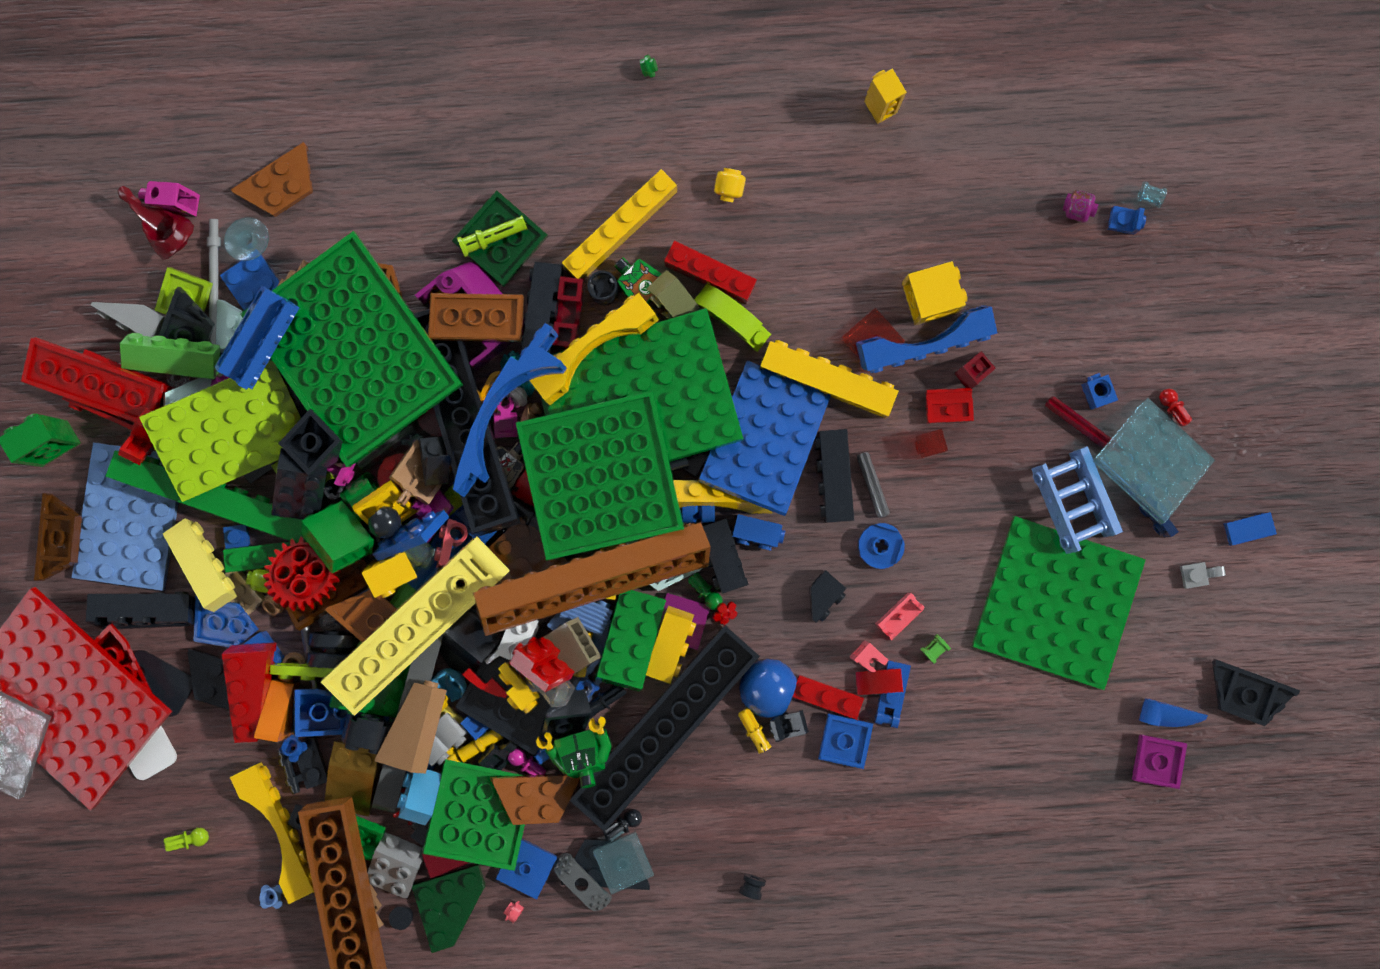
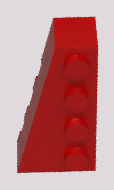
[222,643,277,743]

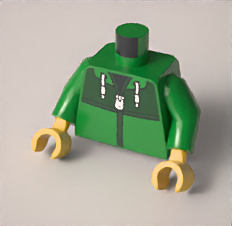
[536,717,612,788]

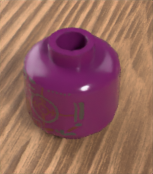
[1063,190,1099,223]

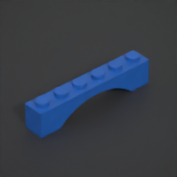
[856,305,998,373]

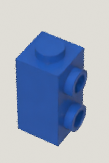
[732,514,785,551]

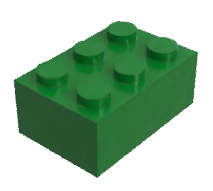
[0,413,81,467]

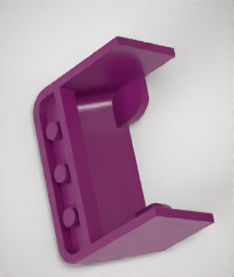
[415,262,525,371]

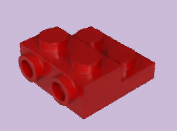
[510,637,575,692]

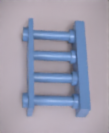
[1031,446,1123,554]

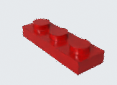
[793,675,864,720]

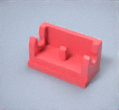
[875,593,925,641]
[849,640,889,672]

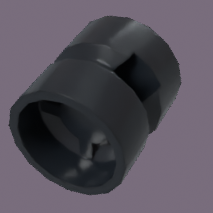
[587,270,619,305]

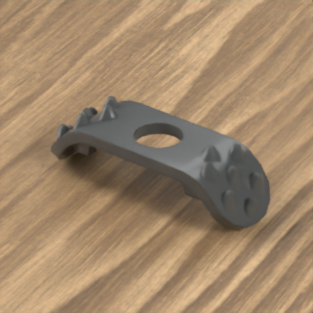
[554,853,612,911]

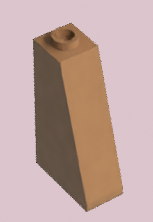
[375,680,447,774]

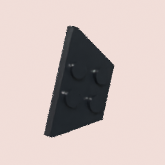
[159,287,215,342]
[187,648,275,710]
[1212,659,1300,726]
[561,838,650,890]

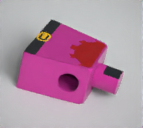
[138,181,200,217]

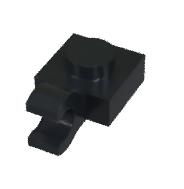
[478,737,517,770]

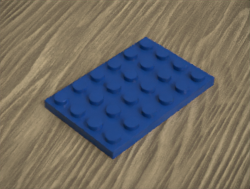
[698,361,831,516]

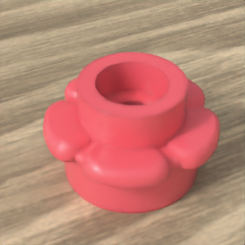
[504,901,524,924]

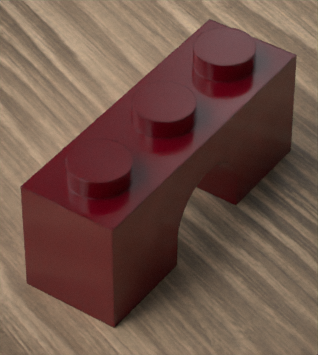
[552,276,585,350]

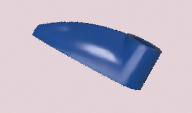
[1139,698,1208,727]

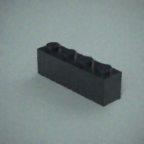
[814,429,854,523]

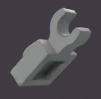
[1180,562,1226,589]

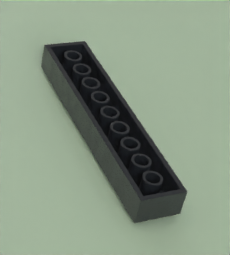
[414,309,521,537]
[570,624,760,832]

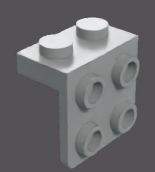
[368,832,424,898]

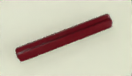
[1045,396,1124,458]

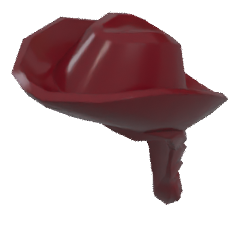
[117,186,194,260]

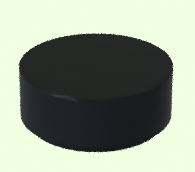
[389,905,413,930]

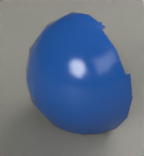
[739,658,797,718]

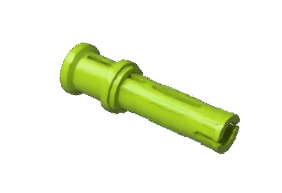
[457,216,527,257]

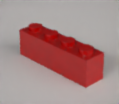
[664,240,757,304]

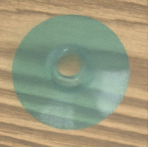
[224,217,269,261]

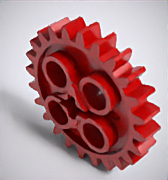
[263,537,341,611]

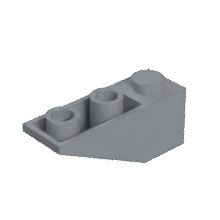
[91,302,165,337]

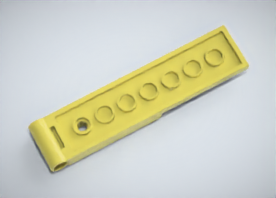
[321,536,510,716]

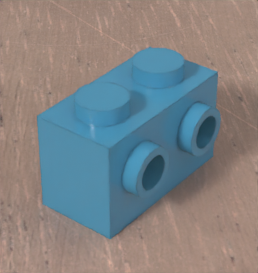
[397,769,441,825]

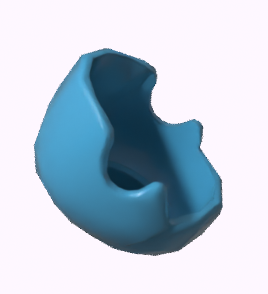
[431,668,467,702]

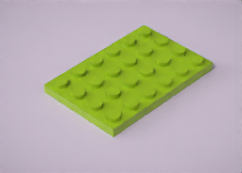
[139,360,301,502]

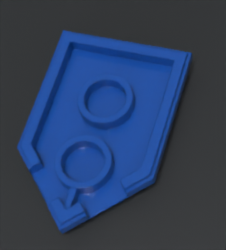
[193,597,259,648]

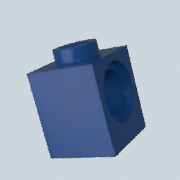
[1081,373,1118,410]

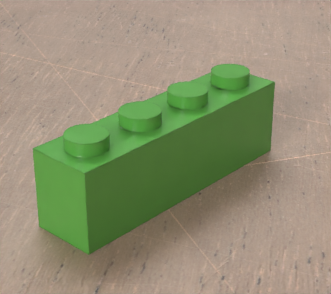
[120,333,221,379]

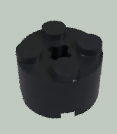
[341,711,394,755]

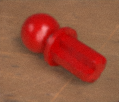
[1159,389,1192,427]

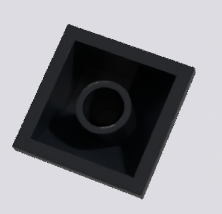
[539,689,592,742]

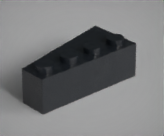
[521,262,564,355]
[86,591,196,630]

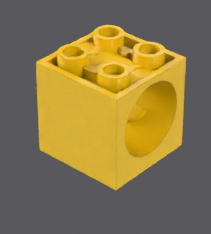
[902,261,967,325]

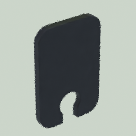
[134,650,193,717]

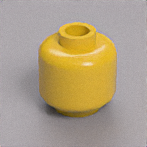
[714,168,746,202]

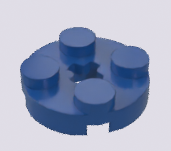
[858,523,905,569]

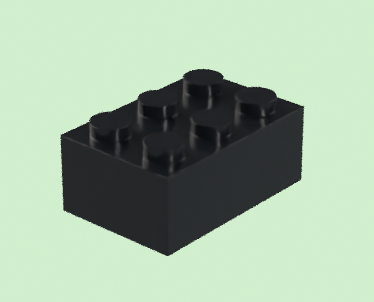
[271,448,327,520]

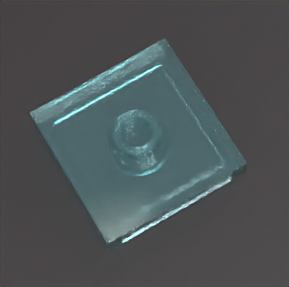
[593,831,654,895]

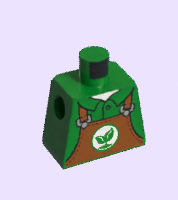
[614,257,661,305]

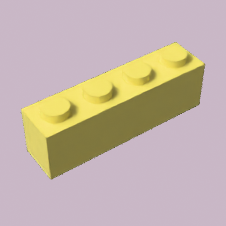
[162,518,237,612]

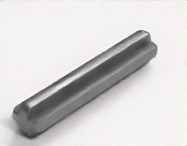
[357,423,417,471]
[857,452,890,518]

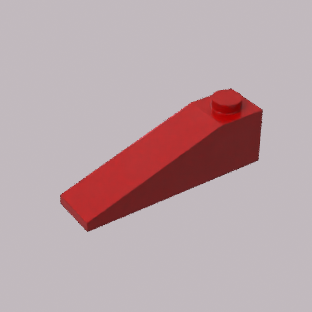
[94,624,152,692]

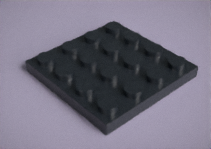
[456,630,582,755]

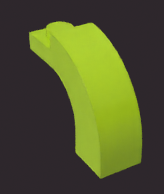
[694,284,771,352]

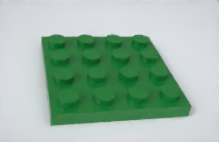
[422,759,525,871]

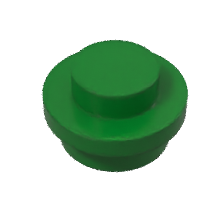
[640,54,658,78]

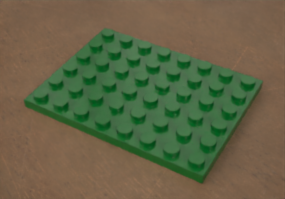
[240,231,463,467]
[540,308,744,462]

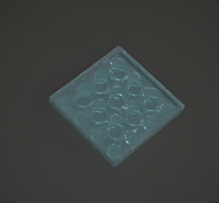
[1093,398,1215,524]

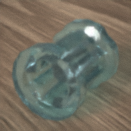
[1137,181,1167,208]

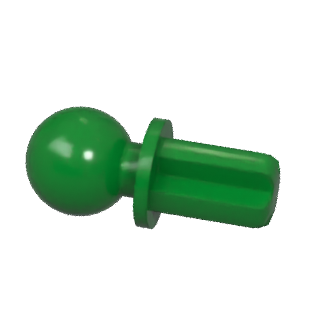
[688,573,723,610]

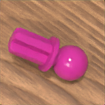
[508,747,546,776]

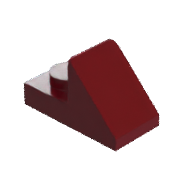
[955,351,996,389]

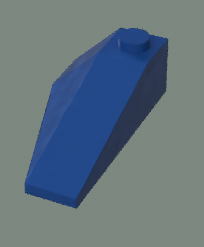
[292,689,389,737]

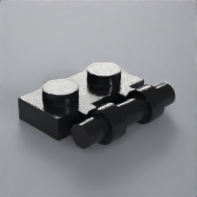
[277,737,328,794]

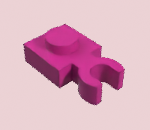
[493,397,517,438]

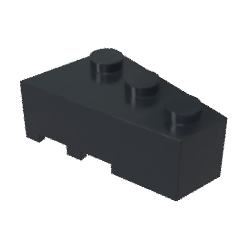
[703,519,749,594]

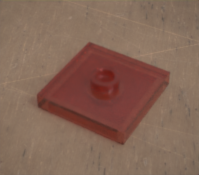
[841,308,905,360]

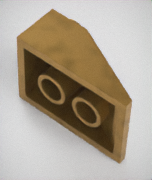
[325,738,382,817]

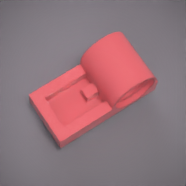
[434,519,468,568]

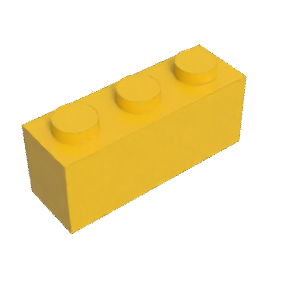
[864,68,907,124]
[646,606,696,684]

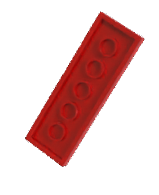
[21,337,165,422]

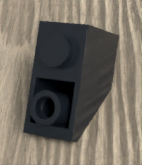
[809,570,847,623]

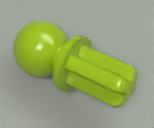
[164,828,209,852]

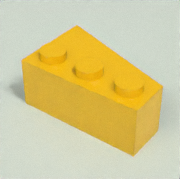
[362,552,417,598]

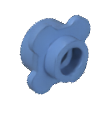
[259,885,283,909]

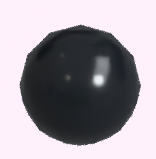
[368,506,401,538]

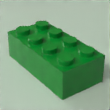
[595,590,666,692]

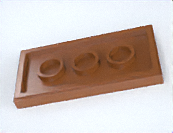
[428,293,524,342]

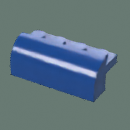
[215,285,300,390]

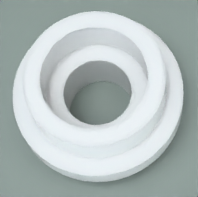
[507,387,527,408]

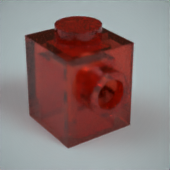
[915,429,948,459]

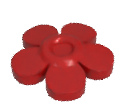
[713,602,738,625]

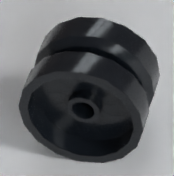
[306,631,360,668]

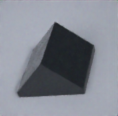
[278,409,343,476]
[441,609,503,671]

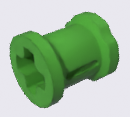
[920,634,951,664]

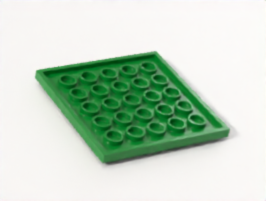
[516,391,684,560]
[972,516,1146,690]

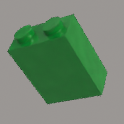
[301,501,374,574]

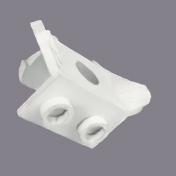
[485,620,539,664]

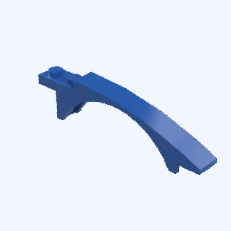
[453,323,567,497]

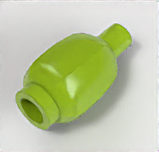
[246,569,269,593]

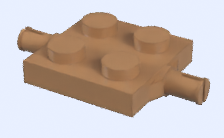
[389,440,452,507]

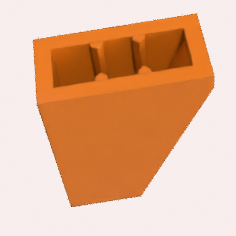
[254,677,300,742]

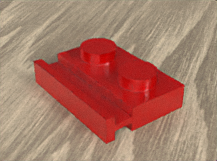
[925,388,974,424]

